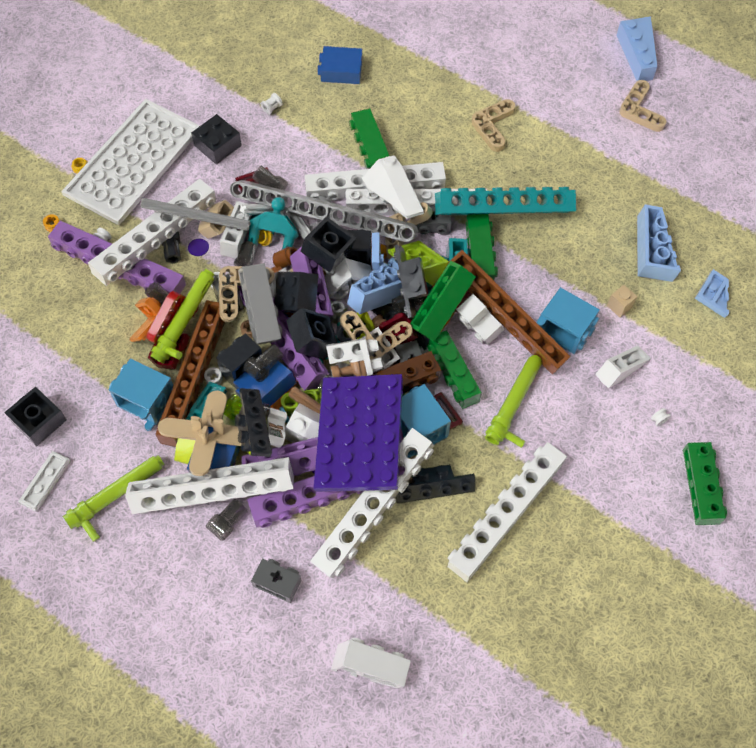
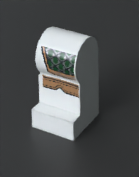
[265,408,287,448]

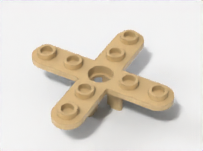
[158,391,241,476]

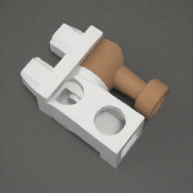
[326,338,383,377]

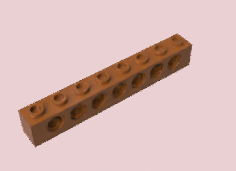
[448,250,571,375]
[155,300,227,447]

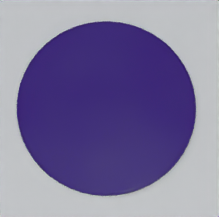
[188,238,209,256]

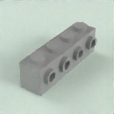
[238,263,282,345]

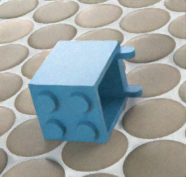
[537,287,600,354]
[108,358,174,431]
[401,384,451,458]

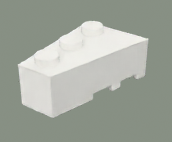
[331,638,411,688]

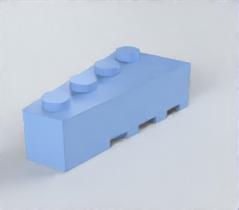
[616,16,657,81]
[637,204,681,282]
[347,257,403,314]

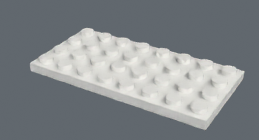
[61,99,200,225]

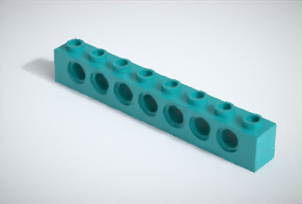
[435,187,576,215]

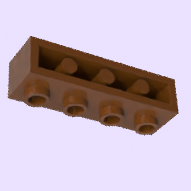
[368,351,441,394]

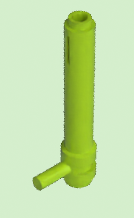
[150,269,215,364]
[485,355,542,448]
[62,455,165,542]

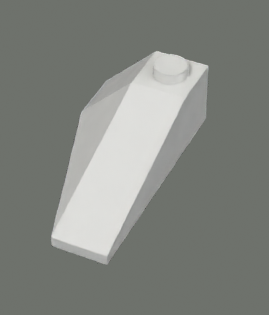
[362,156,424,219]
[285,403,320,443]

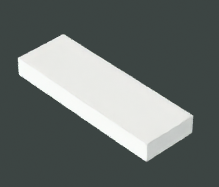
[18,451,70,512]

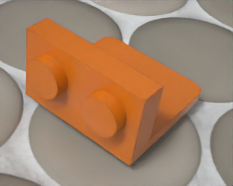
[129,297,161,342]

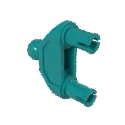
[247,197,299,250]

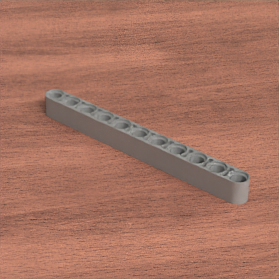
[230,180,418,242]

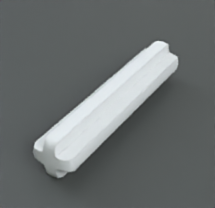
[240,204,284,215]

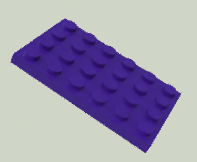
[313,374,403,492]

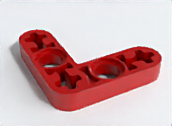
[147,291,199,344]

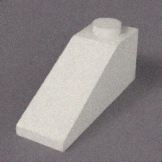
[220,201,252,259]
[595,346,651,388]

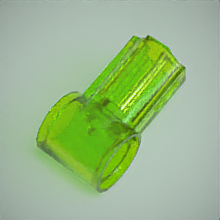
[224,394,242,420]

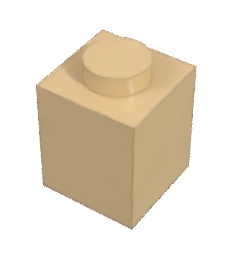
[607,285,638,318]

